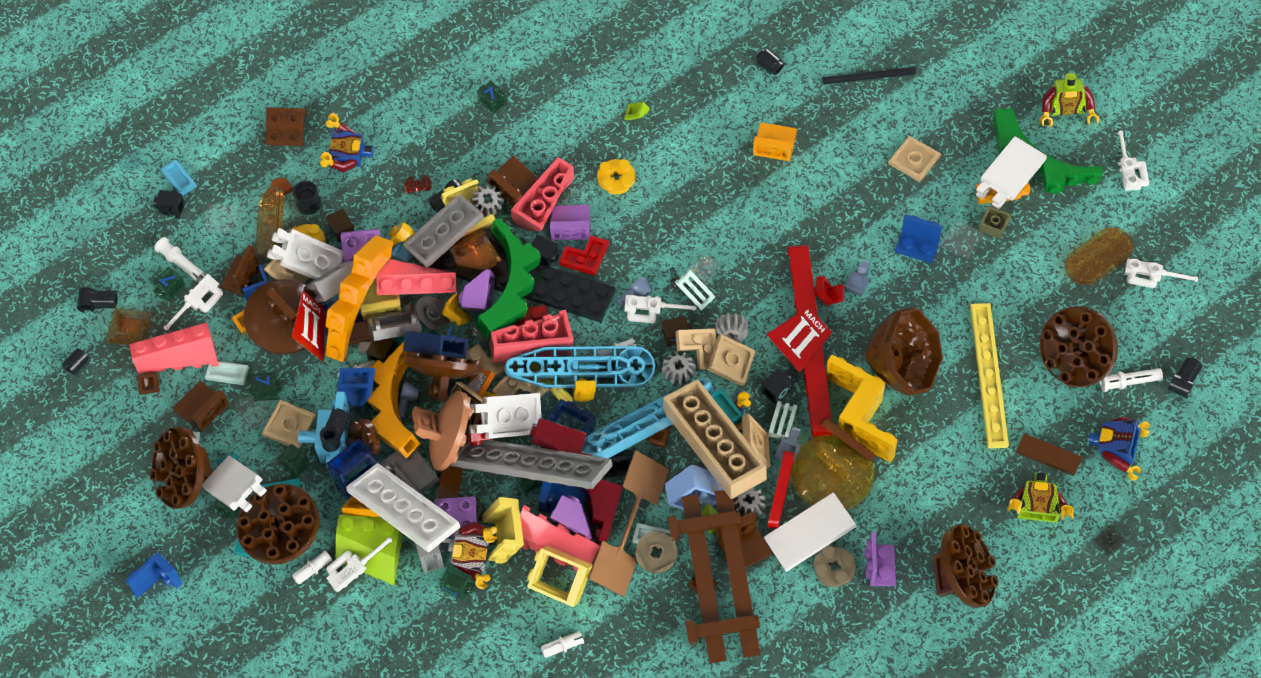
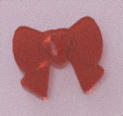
[404,175,432,193]

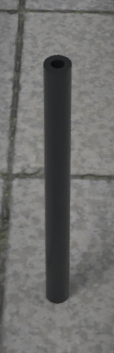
[822,67,915,85]

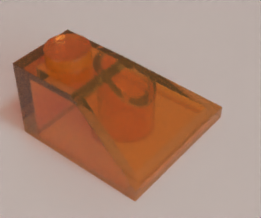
[449,228,501,270]
[105,308,153,345]

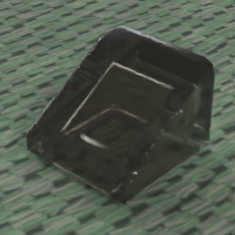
[1094,526,1127,555]

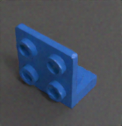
[895,214,942,264]
[538,481,586,514]
[126,552,183,598]

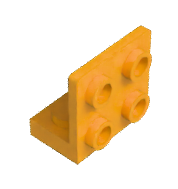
[753,123,797,161]

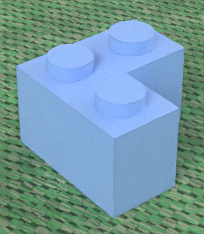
[665,465,724,510]

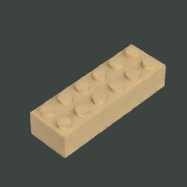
[663,379,766,499]

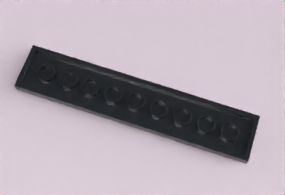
[420,239,616,323]

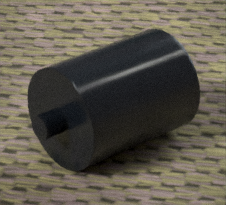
[62,348,89,375]

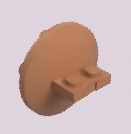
[412,391,473,471]

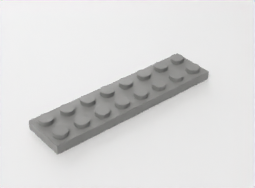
[450,440,612,489]

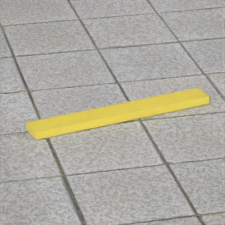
[970,303,1009,448]

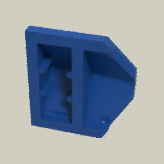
[337,368,375,407]

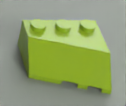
[336,515,403,586]

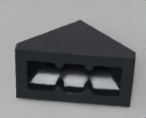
[604,449,644,477]

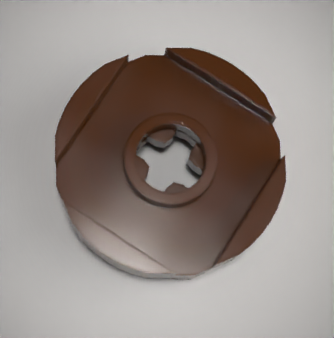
[346,419,380,461]

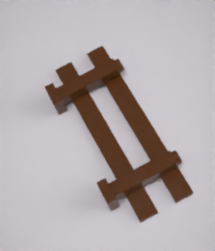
[668,490,761,664]

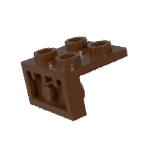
[266,107,308,146]
[487,156,538,207]
[221,245,260,296]
[173,381,229,432]
[715,511,771,568]

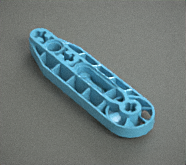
[504,346,655,389]
[581,378,714,458]

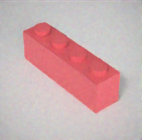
[511,157,574,231]
[376,259,456,295]
[490,310,573,363]
[129,323,219,374]
[520,505,600,572]

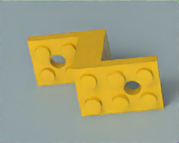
[826,355,898,463]

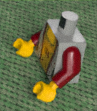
[440,522,497,589]

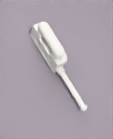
[1118,131,1149,191]
[1124,259,1198,288]
[164,274,223,330]
[624,295,696,323]
[327,537,392,592]

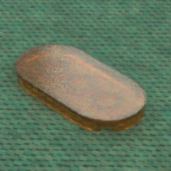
[256,186,284,257]
[1065,228,1134,285]

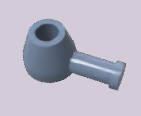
[615,277,651,307]
[398,381,419,419]

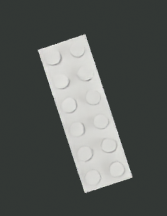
[346,463,460,553]

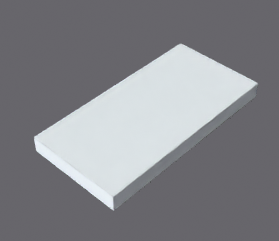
[764,492,857,572]

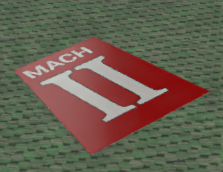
[292,291,325,362]
[766,306,832,372]

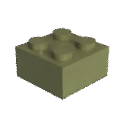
[979,206,1012,239]

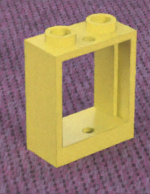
[527,545,593,607]

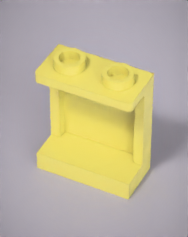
[441,179,495,237]
[361,277,402,321]
[482,497,524,563]

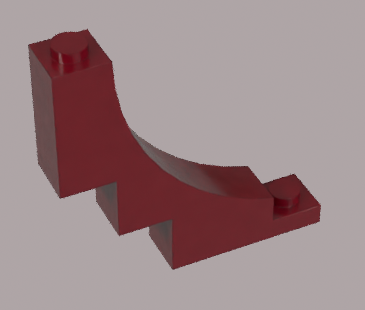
[529,418,623,545]

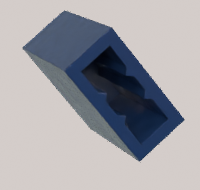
[403,331,468,359]

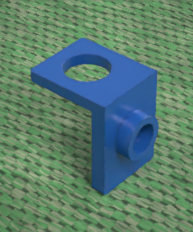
[242,265,268,301]

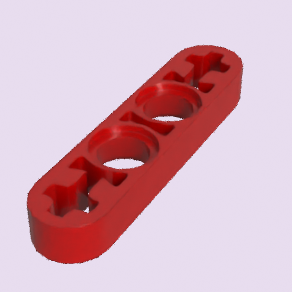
[768,451,795,529]

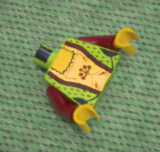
[1039,73,1099,127]
[1007,473,1074,523]

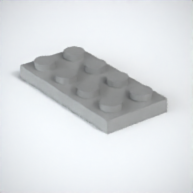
[402,194,484,268]

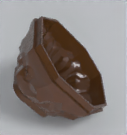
[865,307,943,396]

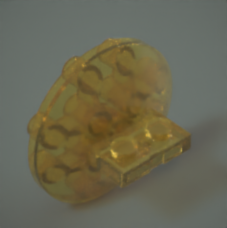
[791,435,874,510]

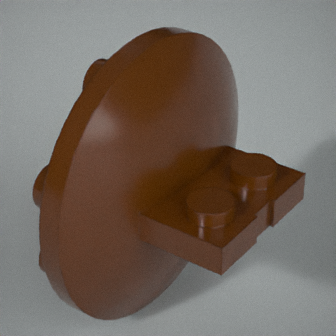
[244,279,322,355]
[1040,306,1118,387]
[402,351,483,402]
[150,426,213,509]
[237,484,320,565]
[932,524,998,608]

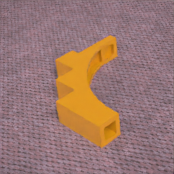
[325,235,393,362]
[367,341,420,459]

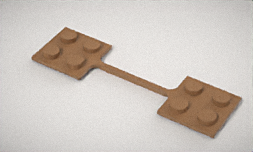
[588,451,670,597]

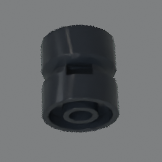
[293,181,321,215]

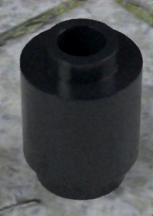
[756,49,784,75]

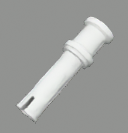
[154,237,205,283]
[1099,368,1163,392]

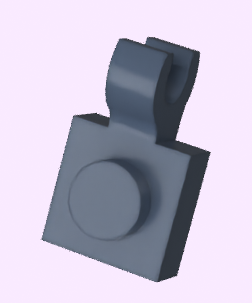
[844,260,870,297]
[775,427,802,465]

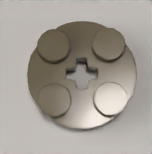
[635,531,678,574]
[813,546,856,588]

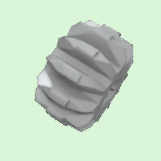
[470,183,504,217]
[715,313,748,342]
[662,352,696,387]
[733,487,766,518]

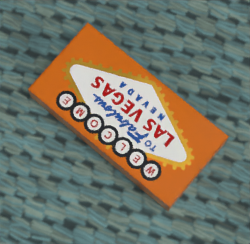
[467,370,495,398]

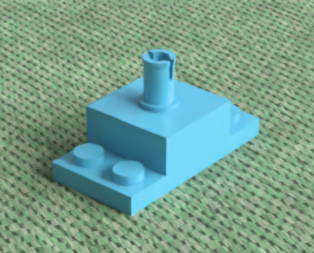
[298,392,350,482]

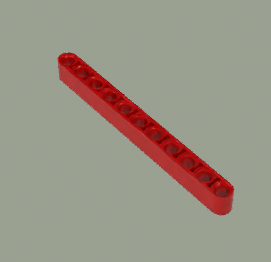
[788,245,833,437]

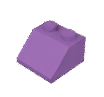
[459,269,495,314]
[550,495,593,541]

